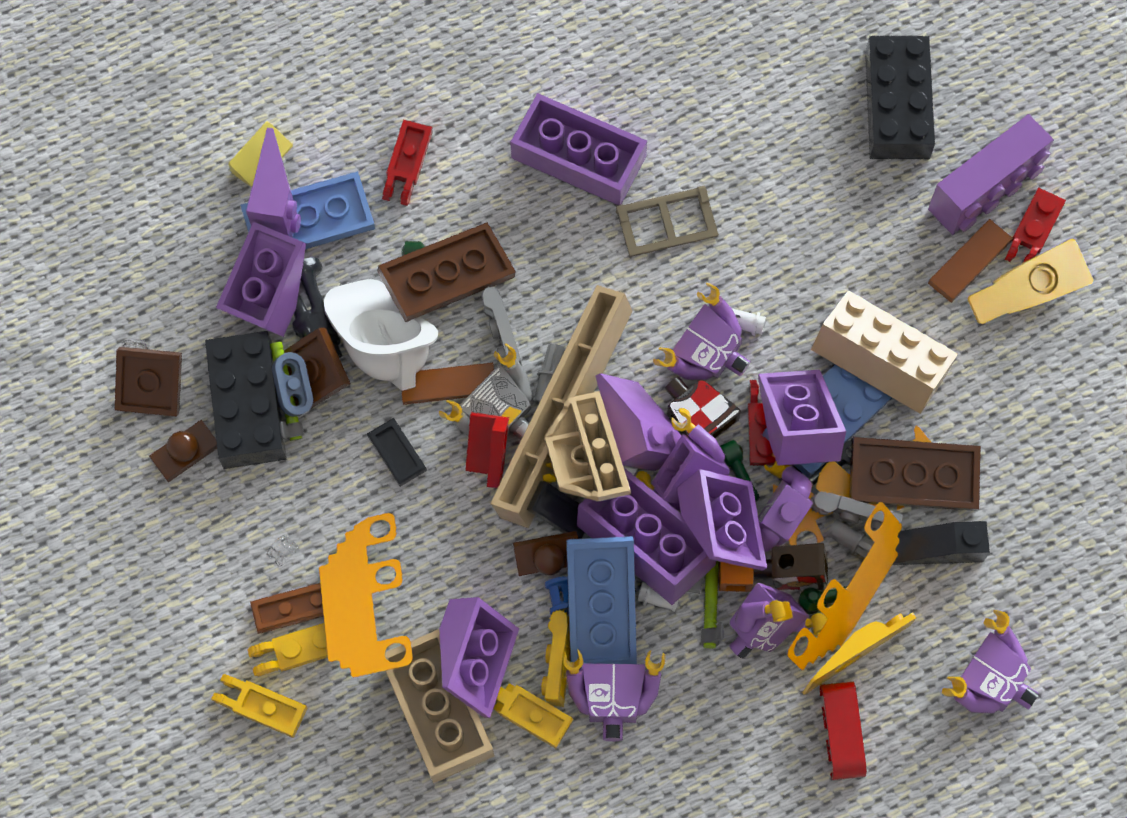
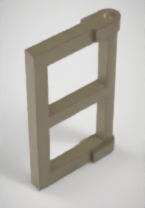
[616,185,719,257]

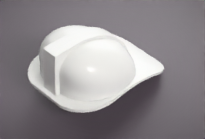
[324,279,438,391]

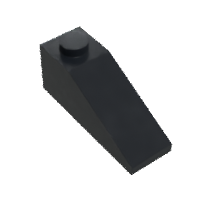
[892,521,990,565]

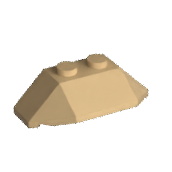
[545,391,631,501]

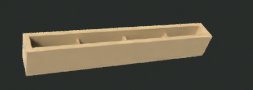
[490,285,633,528]

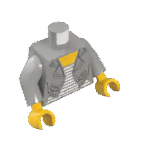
[439,344,533,440]

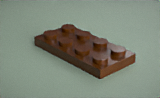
[377,222,516,322]
[849,437,981,511]

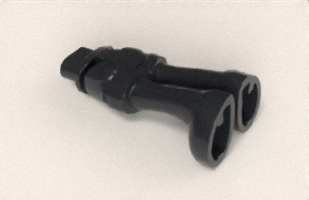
[292,257,343,358]

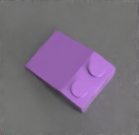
[246,128,301,237]
[216,222,306,337]
[758,370,846,466]
[596,373,681,471]
[677,469,767,570]
[439,597,519,718]

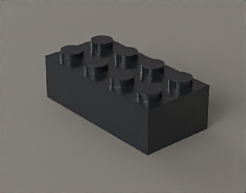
[865,36,935,159]
[205,330,287,469]

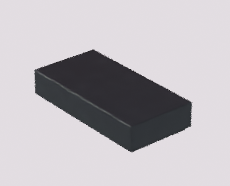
[367,418,427,487]
[527,481,585,539]

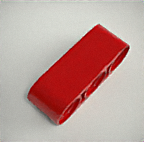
[820,681,867,780]

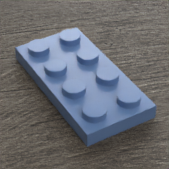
[240,171,375,249]
[762,364,892,479]
[566,536,637,668]

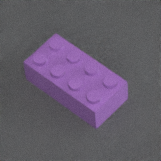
[510,93,647,205]
[928,114,1054,235]
[577,468,717,605]

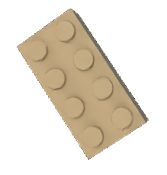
[811,291,958,414]
[385,629,495,784]

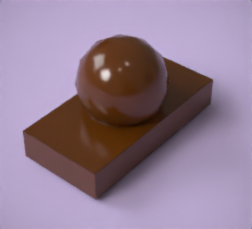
[149,419,217,483]
[513,531,578,576]

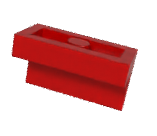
[465,412,509,488]

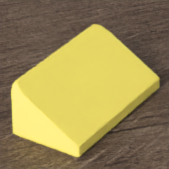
[229,121,293,187]

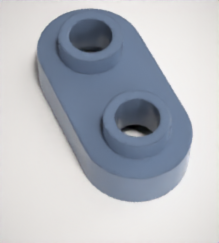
[272,352,313,417]

